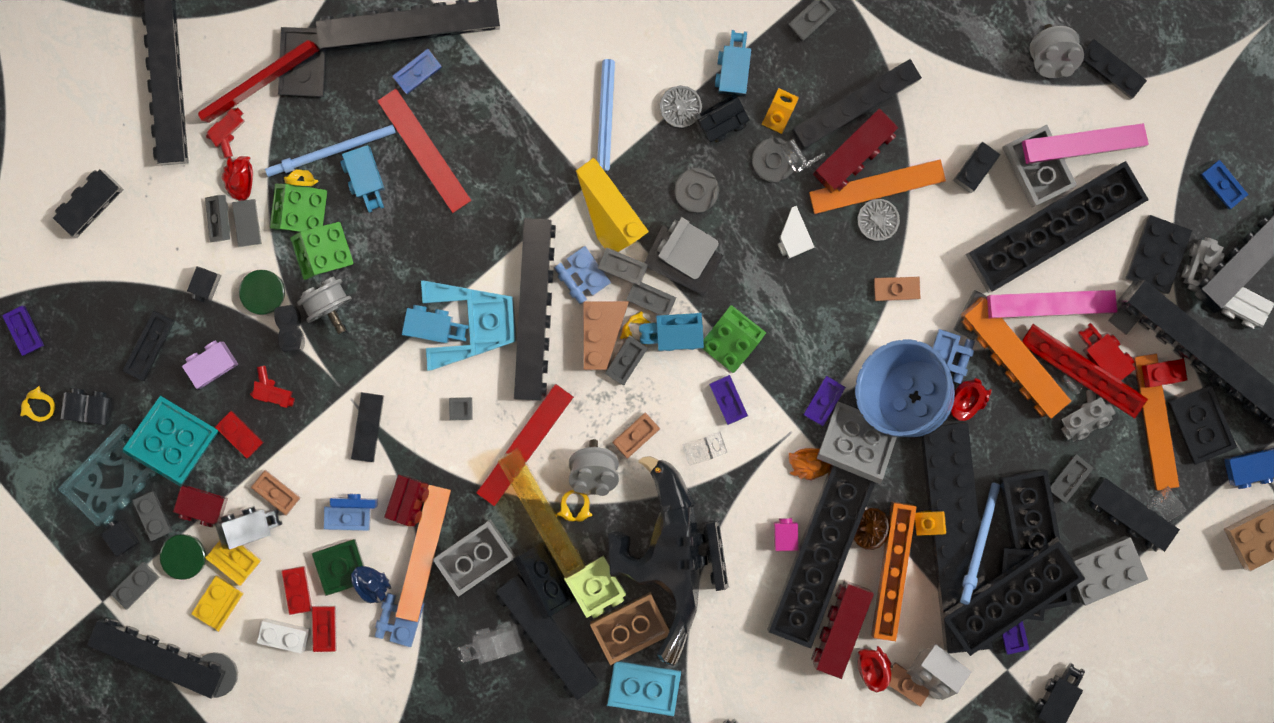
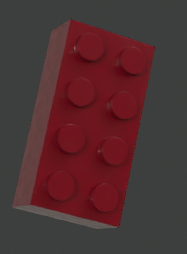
[811,580,874,679]

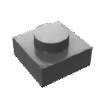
[449,397,473,420]

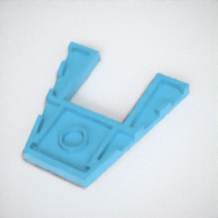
[421,281,516,371]

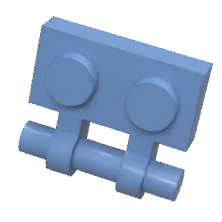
[554,246,611,304]
[932,329,975,384]
[375,593,425,647]

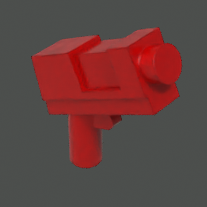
[206,107,245,159]
[250,366,295,408]

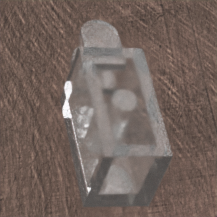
[457,621,524,664]

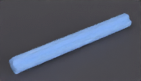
[597,59,615,171]

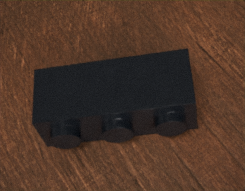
[53,169,124,238]

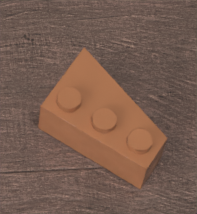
[584,301,629,370]

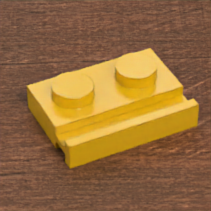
[205,540,262,586]
[191,576,244,632]

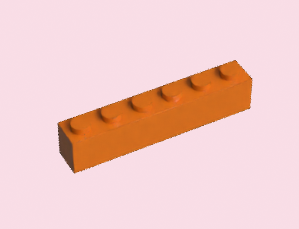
[960,297,1071,419]
[871,502,916,642]

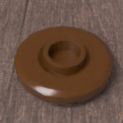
[854,508,890,550]

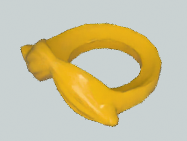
[284,170,319,186]
[620,311,651,345]
[20,386,55,422]
[557,490,592,522]

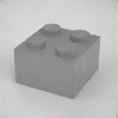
[907,644,972,700]

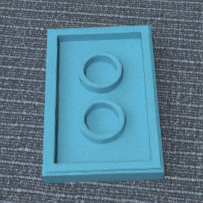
[607,661,681,716]

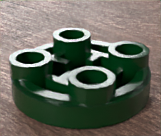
[239,270,285,315]
[160,534,206,580]

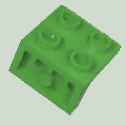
[270,184,327,232]
[290,222,353,280]
[702,305,766,373]

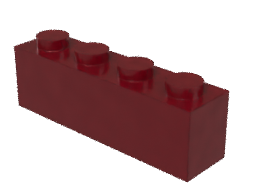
[813,108,898,193]

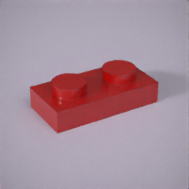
[1142,359,1188,388]
[215,411,264,459]
[282,566,312,615]
[312,606,337,652]

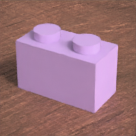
[182,340,238,389]

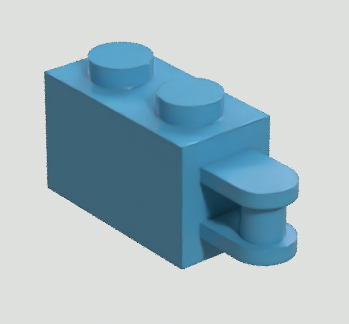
[715,30,751,96]
[341,145,385,213]
[402,305,469,343]
[639,313,704,351]

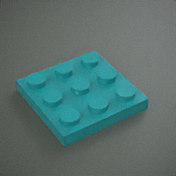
[122,396,218,487]

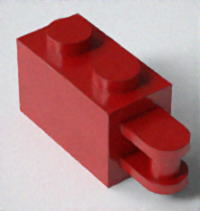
[1078,323,1136,381]

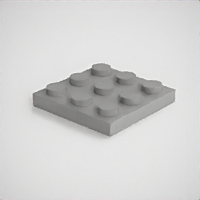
[817,402,897,484]

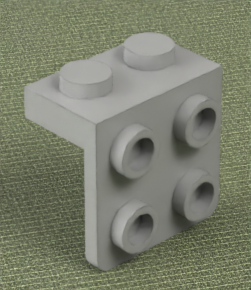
[657,217,719,279]

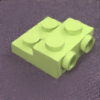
[564,555,626,618]

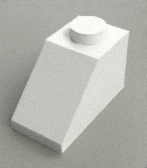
[778,206,814,259]

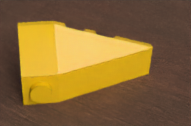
[576,157,649,252]

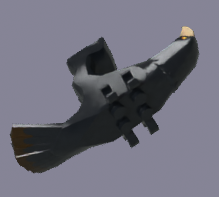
[608,456,708,666]

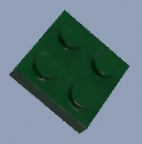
[312,539,364,596]

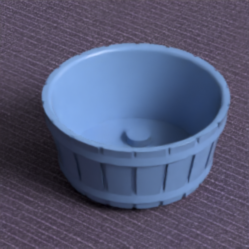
[855,339,955,437]

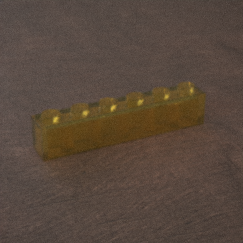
[498,447,586,579]

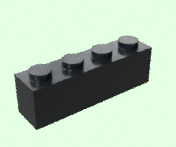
[1086,477,1180,552]

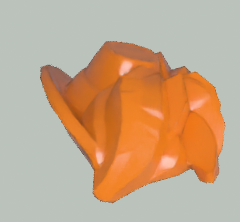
[789,448,831,481]

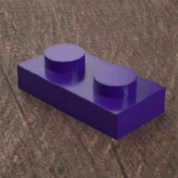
[2,305,44,356]
[709,375,748,425]
[803,376,846,426]
[1002,621,1029,655]

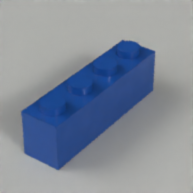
[1224,448,1274,489]

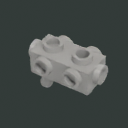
[1181,237,1224,292]
[1061,390,1116,442]

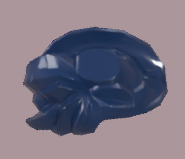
[351,566,391,604]

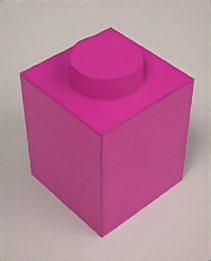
[774,518,798,551]

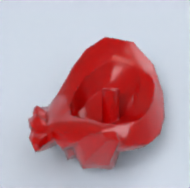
[222,156,253,201]
[951,378,991,421]
[858,646,892,693]

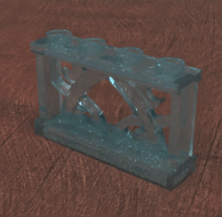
[58,424,158,527]

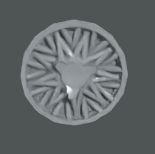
[660,85,702,128]
[858,199,900,241]

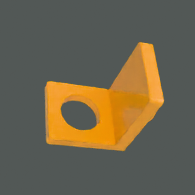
[762,88,799,134]
[915,510,946,535]

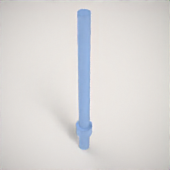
[265,124,396,177]
[960,483,1000,605]

